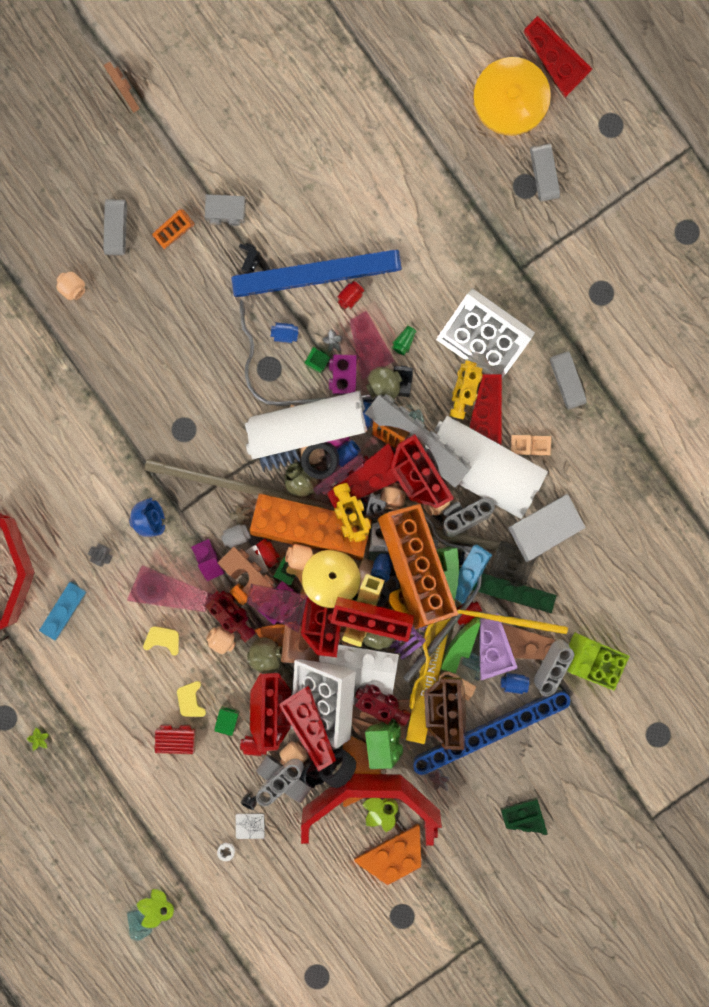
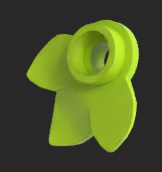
[362,798,398,832]
[137,889,174,928]

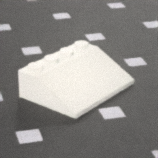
[436,288,535,378]
[319,644,399,705]
[291,659,356,748]

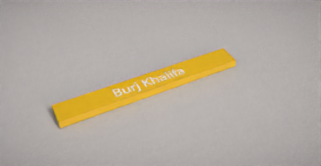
[406,600,455,744]

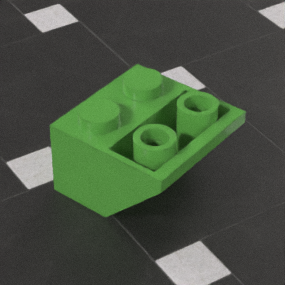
[365,719,403,769]

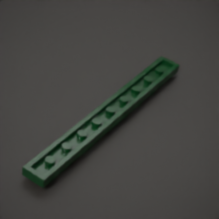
[368,551,557,614]

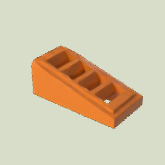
[152,209,195,249]
[372,421,410,448]
[230,583,250,606]

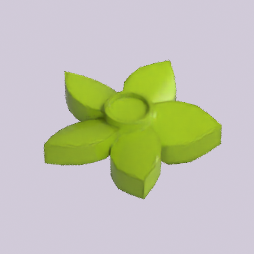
[26,728,49,751]

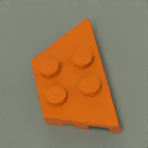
[343,736,381,807]
[354,824,421,885]

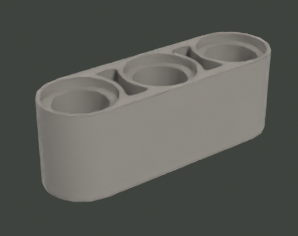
[530,143,560,202]
[103,199,127,255]
[550,351,587,410]
[442,498,495,537]
[534,640,574,696]
[256,755,311,803]
[256,759,304,806]

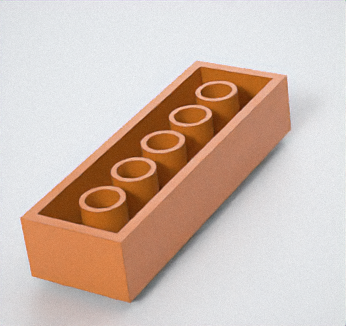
[250,494,372,561]
[377,504,458,630]

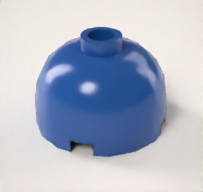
[129,498,165,537]

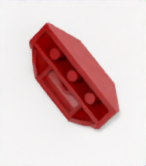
[390,434,454,508]
[300,578,341,658]
[250,673,291,752]

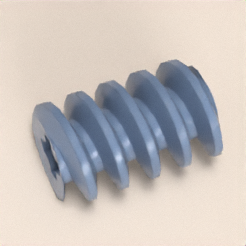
[259,449,301,472]

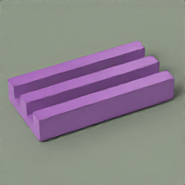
[390,627,426,660]

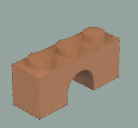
[218,547,277,606]

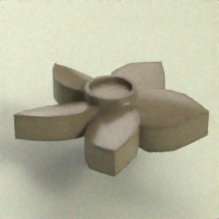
[229,506,251,525]

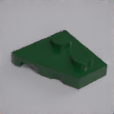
[500,797,548,835]

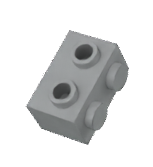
[205,194,246,226]

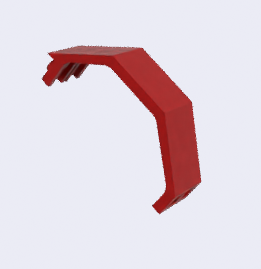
[0,513,35,631]
[301,774,442,846]

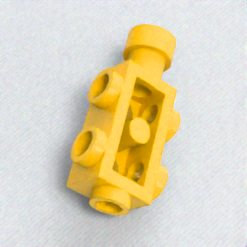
[449,360,482,420]
[333,483,371,542]

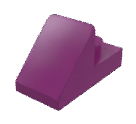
[191,539,225,581]

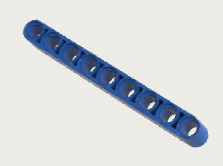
[231,250,402,297]
[413,690,570,775]

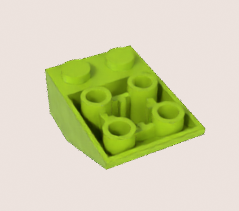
[567,632,630,691]

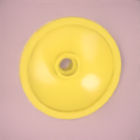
[302,550,360,608]

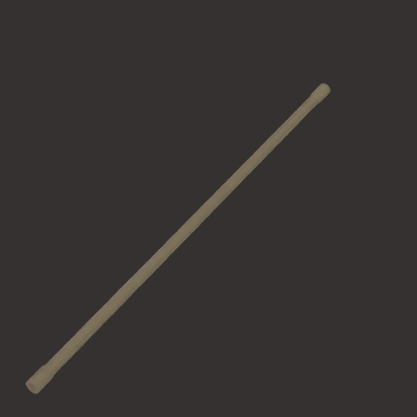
[145,459,538,561]

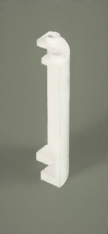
[245,391,367,459]
[425,416,548,519]

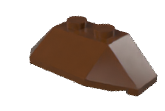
[424,677,466,750]

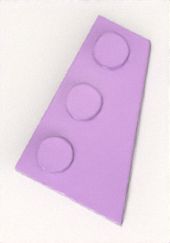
[479,613,517,681]

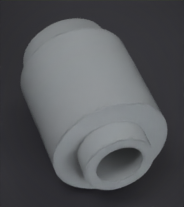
[221,524,251,549]

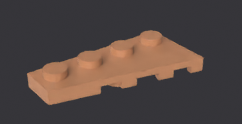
[502,623,556,660]

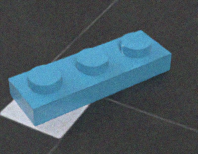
[455,544,492,604]
[39,582,87,641]

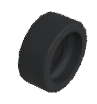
[301,442,339,479]
[319,749,356,788]

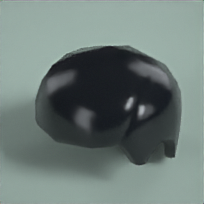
[301,758,324,788]

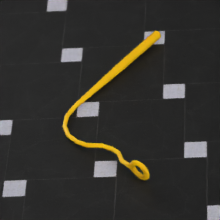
[409,610,568,709]

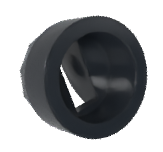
[240,793,257,810]

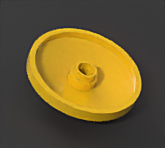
[473,57,551,136]

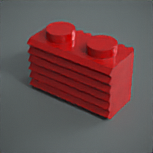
[155,724,196,754]

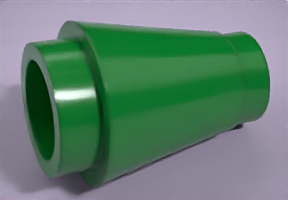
[391,326,416,356]

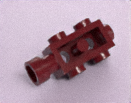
[205,590,256,643]
[354,684,411,727]

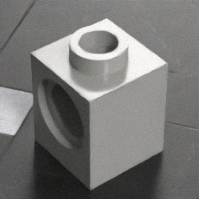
[369,522,388,553]

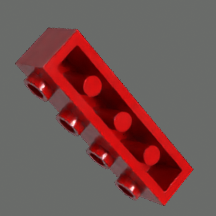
[331,597,414,642]

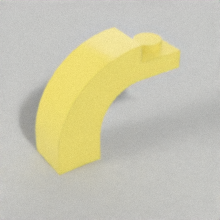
[342,574,385,647]

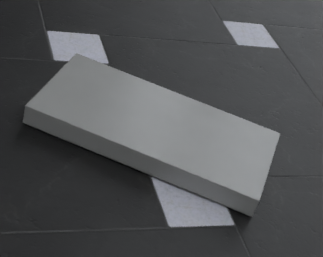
[508,494,585,562]

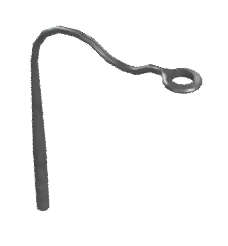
[240,300,377,406]
[403,515,482,682]

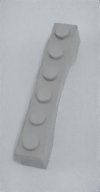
[365,394,472,487]

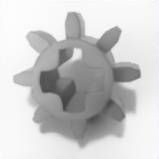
[88,543,113,567]

